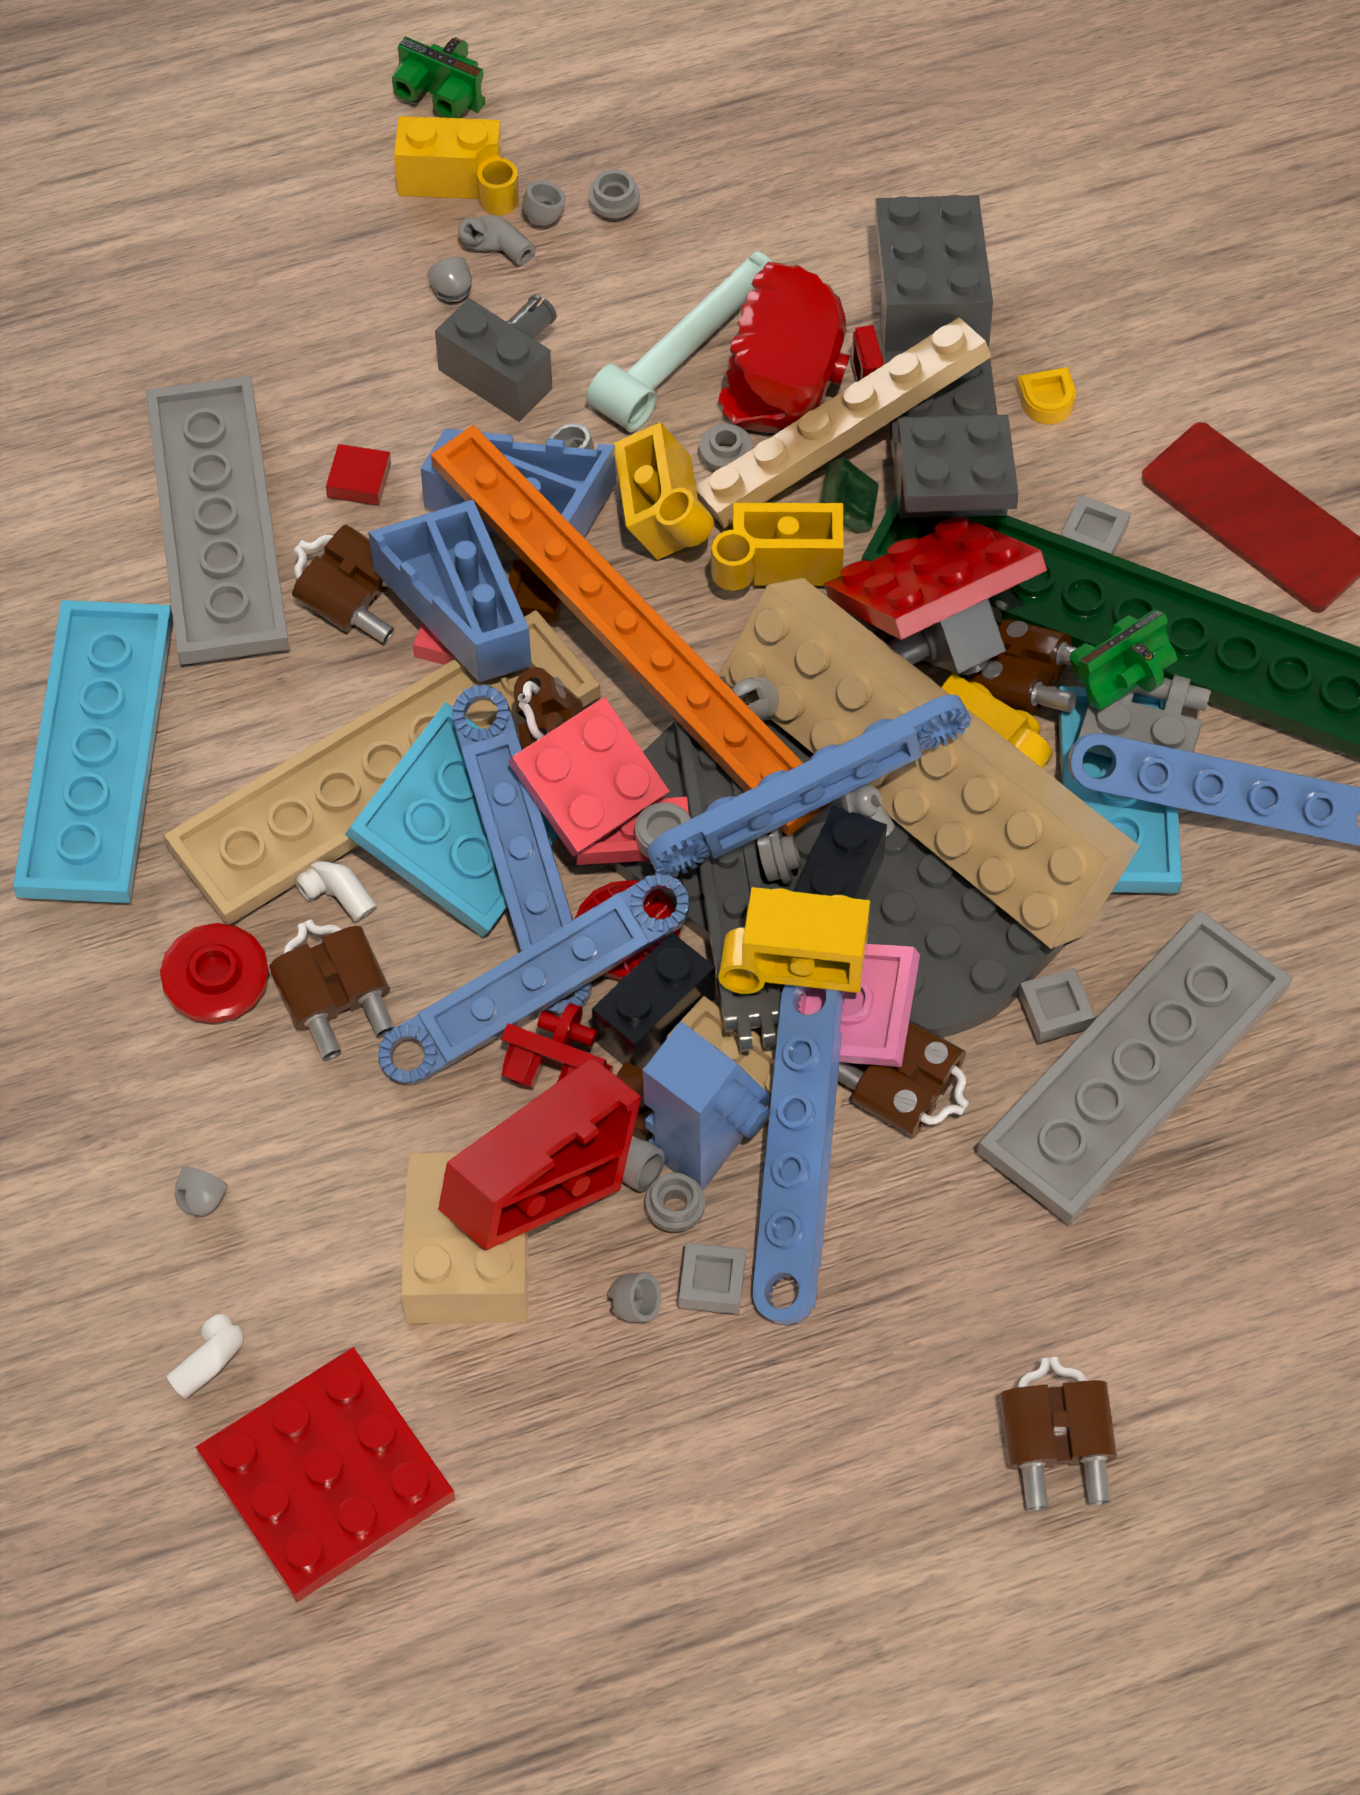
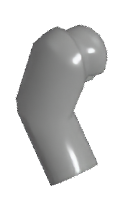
[458,216,536,266]
[840,783,894,837]

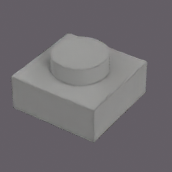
[1060,495,1131,555]
[1018,968,1096,1043]
[679,1242,746,1314]

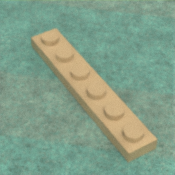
[696,317,991,528]

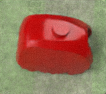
[718,262,850,433]

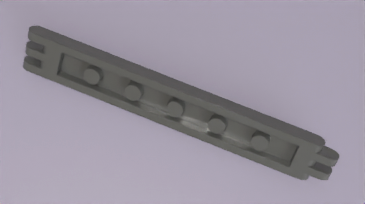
[674,676,781,1051]

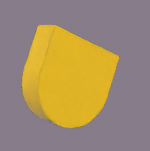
[1016,367,1076,424]

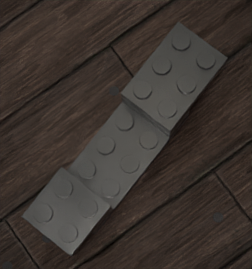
[875,195,1019,519]

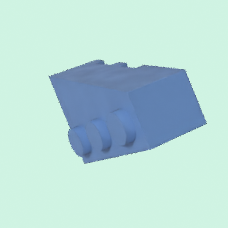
[420,429,616,537]
[368,500,532,682]
[643,1021,771,1190]

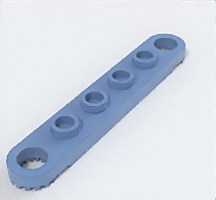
[452,684,592,1015]
[647,695,972,877]
[1067,733,1360,846]
[378,873,690,1085]
[753,985,845,1326]

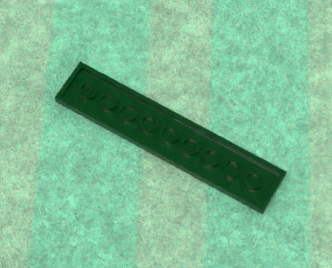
[862,494,1360,759]

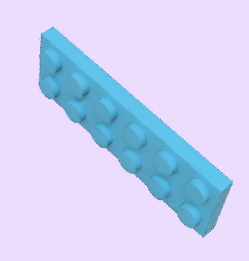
[13,600,173,903]

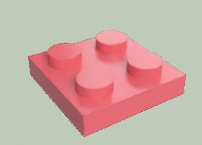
[508,697,670,857]

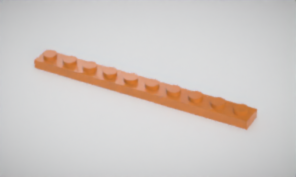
[430,424,832,837]

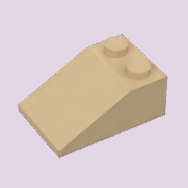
[401,1152,528,1324]

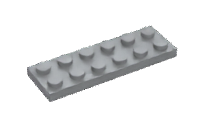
[146,376,290,665]
[977,910,1292,1225]

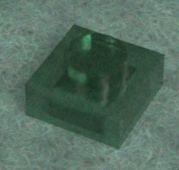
[821,457,879,534]

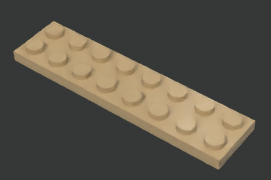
[163,610,601,925]

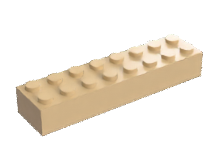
[718,578,1140,949]

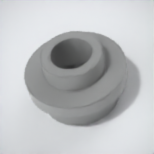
[589,169,640,218]
[699,424,753,472]
[757,828,801,884]
[645,1173,705,1232]

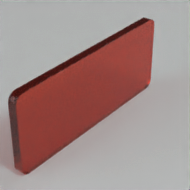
[1141,422,1360,613]

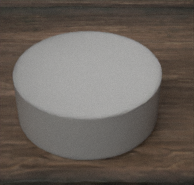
[635,802,691,859]

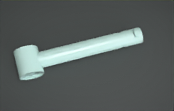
[586,251,772,432]

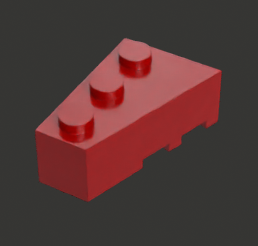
[438,1057,641,1250]

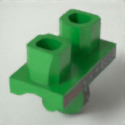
[392,36,486,118]
[1069,609,1178,711]

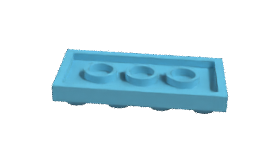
[1058,686,1182,893]

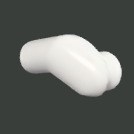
[295,861,377,922]
[167,1314,243,1399]

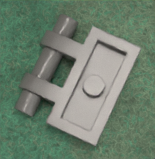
[1079,675,1211,758]

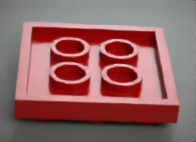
[824,517,1047,640]
[195,1347,456,1603]

